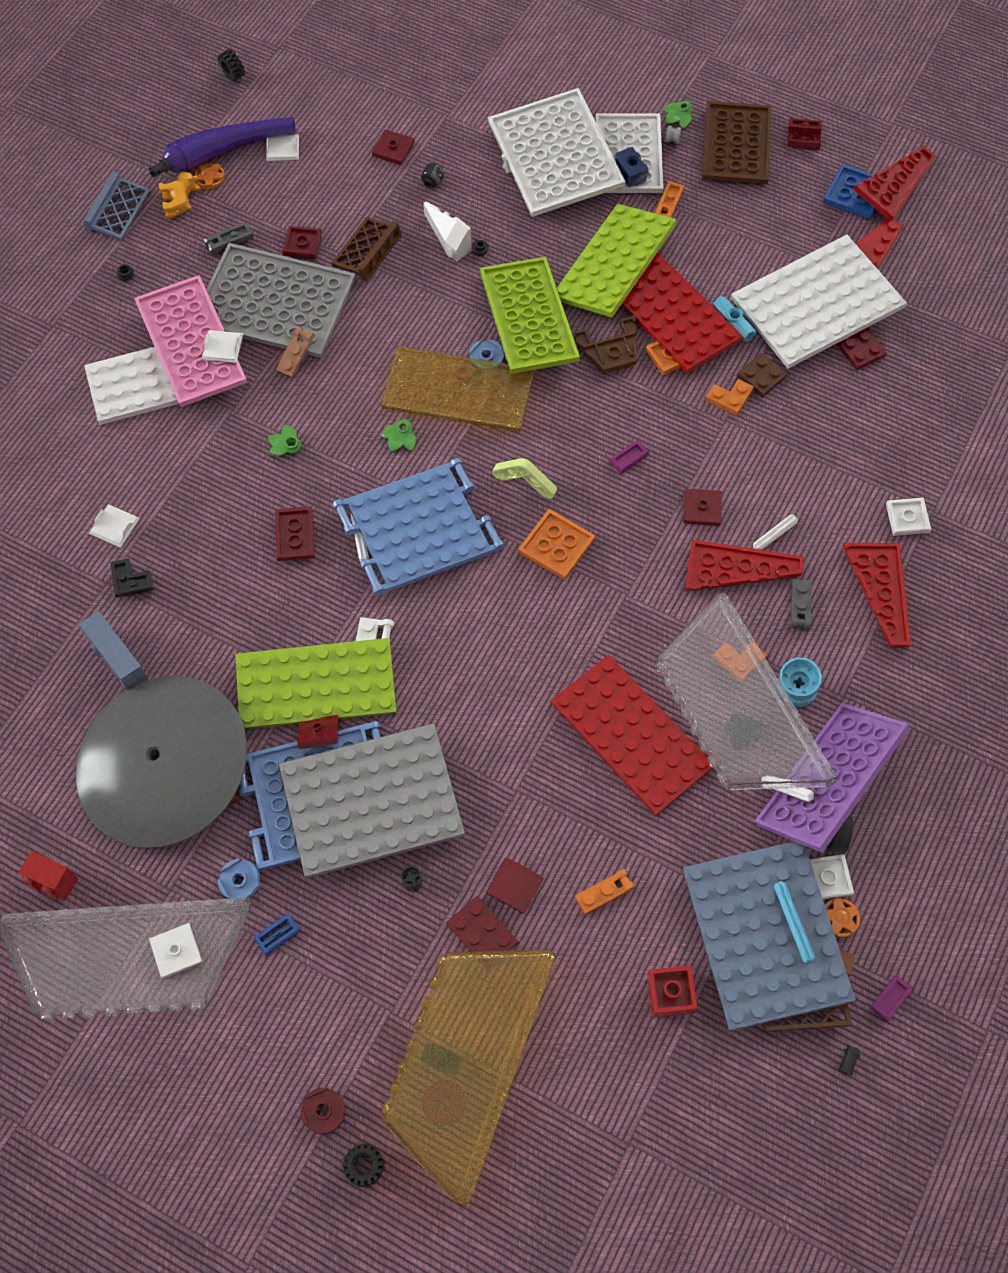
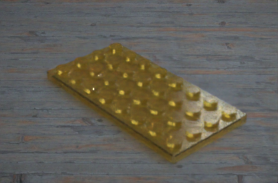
[381,346,534,432]

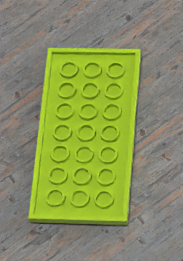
[557,204,677,317]
[480,257,580,374]
[235,638,397,730]

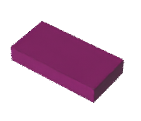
[609,440,649,474]
[870,975,913,1022]

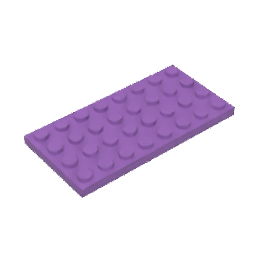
[754,703,910,853]

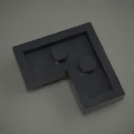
[110,558,154,598]

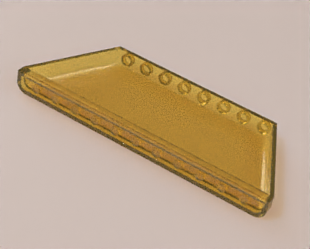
[381,949,555,1206]

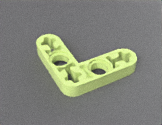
[492,458,557,499]

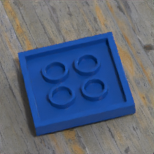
[823,163,875,219]

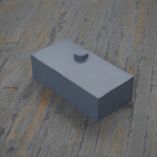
[79,611,148,690]

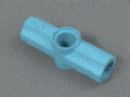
[712,296,756,342]

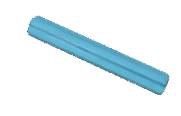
[774,881,815,963]

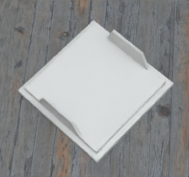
[266,134,299,161]
[202,330,243,363]
[89,504,140,548]

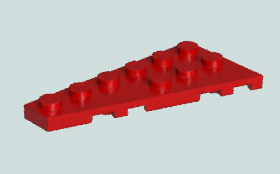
[856,219,904,269]
[684,539,804,592]
[842,543,911,648]

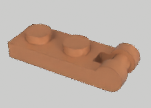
[276,326,314,378]

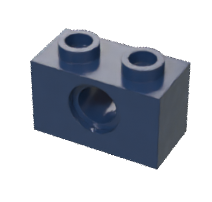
[614,147,649,188]

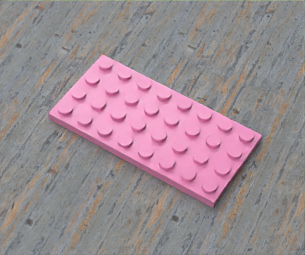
[134,275,247,407]

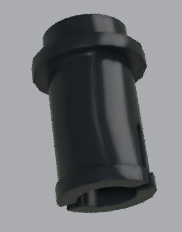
[838,1045,861,1076]

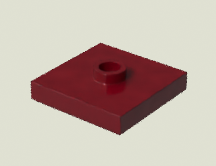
[372,129,415,165]
[282,226,322,259]
[683,488,722,526]
[297,715,339,749]

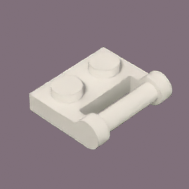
[356,617,394,641]

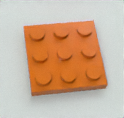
[518,509,596,580]

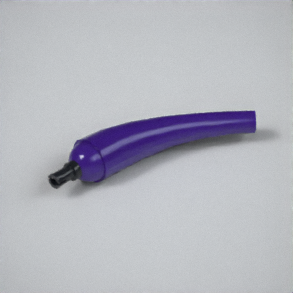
[148,117,296,178]

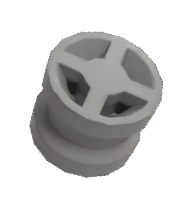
[665,126,681,144]

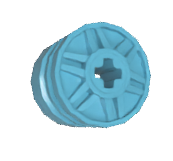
[777,657,822,707]

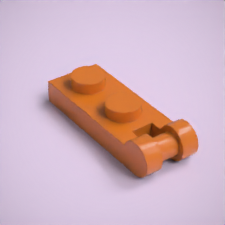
[655,181,684,218]
[575,869,635,915]

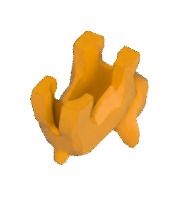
[159,171,201,219]

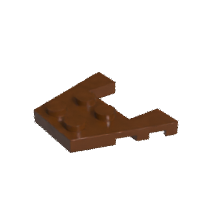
[572,315,637,373]

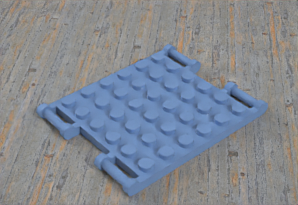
[332,458,505,596]
[239,722,381,872]

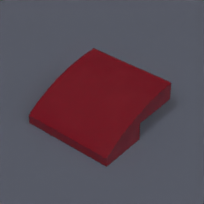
[787,118,822,149]
[486,858,544,914]

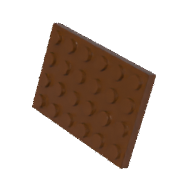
[702,101,772,184]

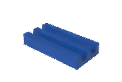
[254,913,300,956]

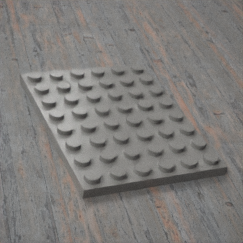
[206,243,356,358]
[279,724,465,878]

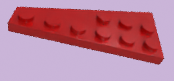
[853,146,936,221]

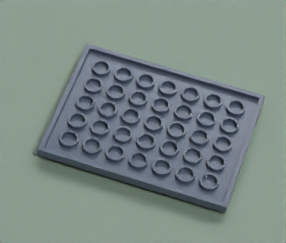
[683,841,856,1032]

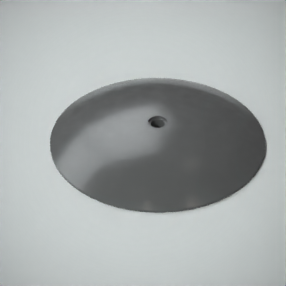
[76,676,247,848]

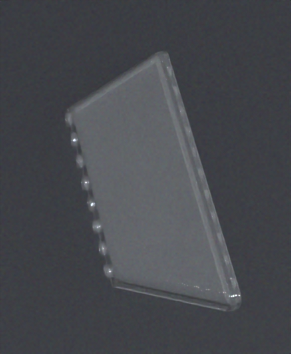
[655,592,836,790]
[0,897,251,1020]

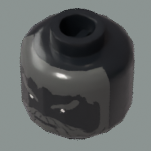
[421,163,445,188]

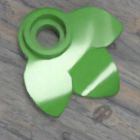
[664,101,692,129]
[382,419,416,452]
[268,425,301,456]

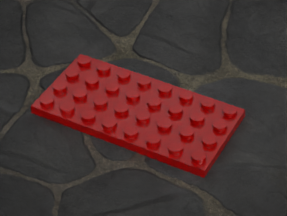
[621,252,743,374]
[551,655,715,816]

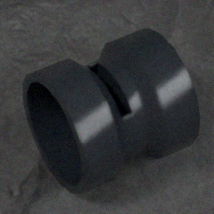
[401,866,423,892]

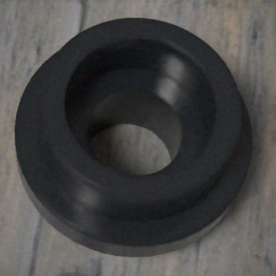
[472,240,489,256]
[117,264,134,281]

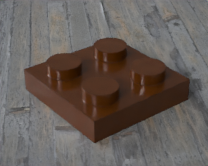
[737,352,787,398]

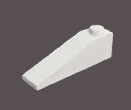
[424,202,472,261]

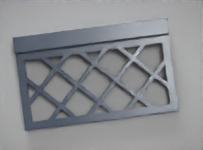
[84,171,150,241]

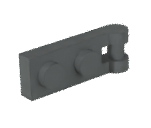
[204,222,254,256]
[790,579,812,630]

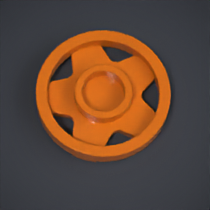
[194,163,225,189]
[825,898,860,938]

